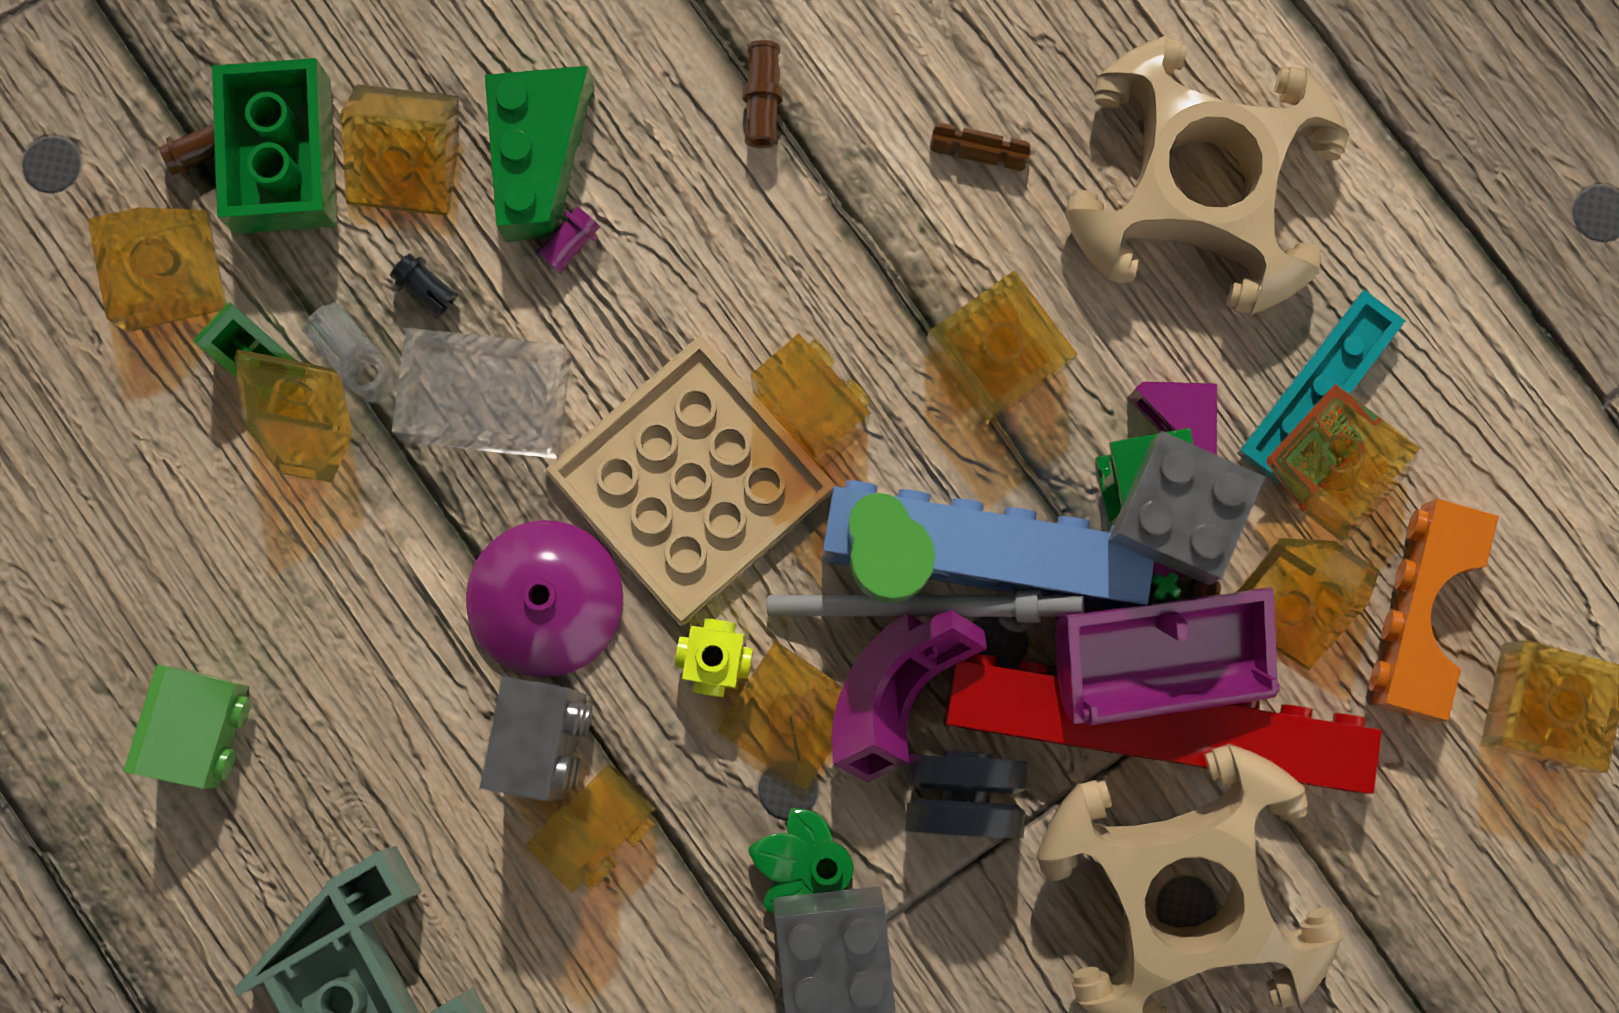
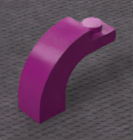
[832,610,987,783]

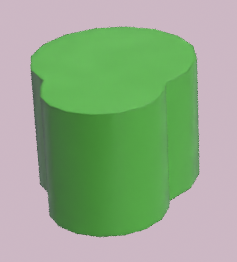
[847,492,936,604]

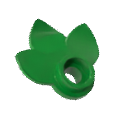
[748,808,854,913]

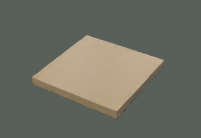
[544,335,837,627]

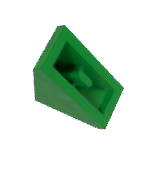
[193,302,306,407]

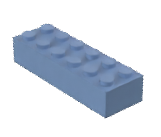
[822,480,1154,610]

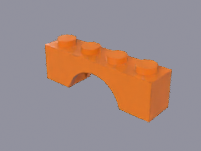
[1369,498,1499,722]

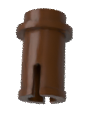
[158,122,215,176]

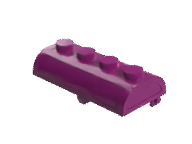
[1055,587,1280,726]

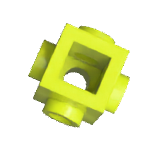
[674,618,753,697]

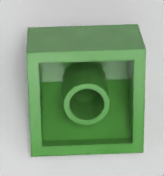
[123,664,251,789]

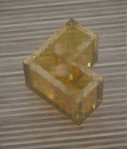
[524,765,657,893]

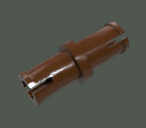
[742,40,783,149]

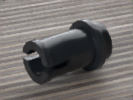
[390,253,458,319]

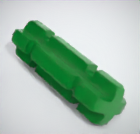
[1148,571,1181,604]

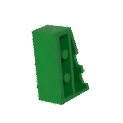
[485,65,594,242]

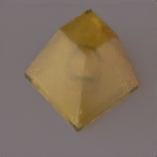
[234,349,353,482]
[1235,538,1380,671]
[717,641,843,790]

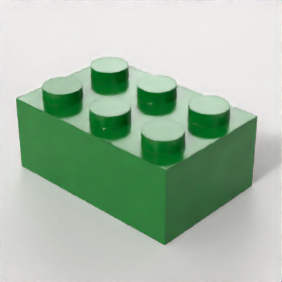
[212,58,337,234]

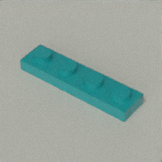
[1237,289,1406,485]

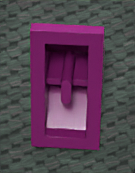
[1127,381,1217,455]

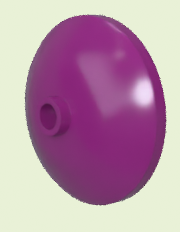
[466,520,624,677]

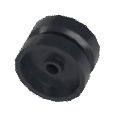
[905,751,1027,838]

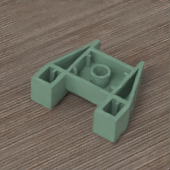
[233,845,487,1013]

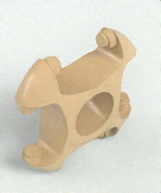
[1065,36,1349,315]
[1037,744,1343,1013]

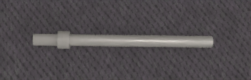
[766,590,1085,622]

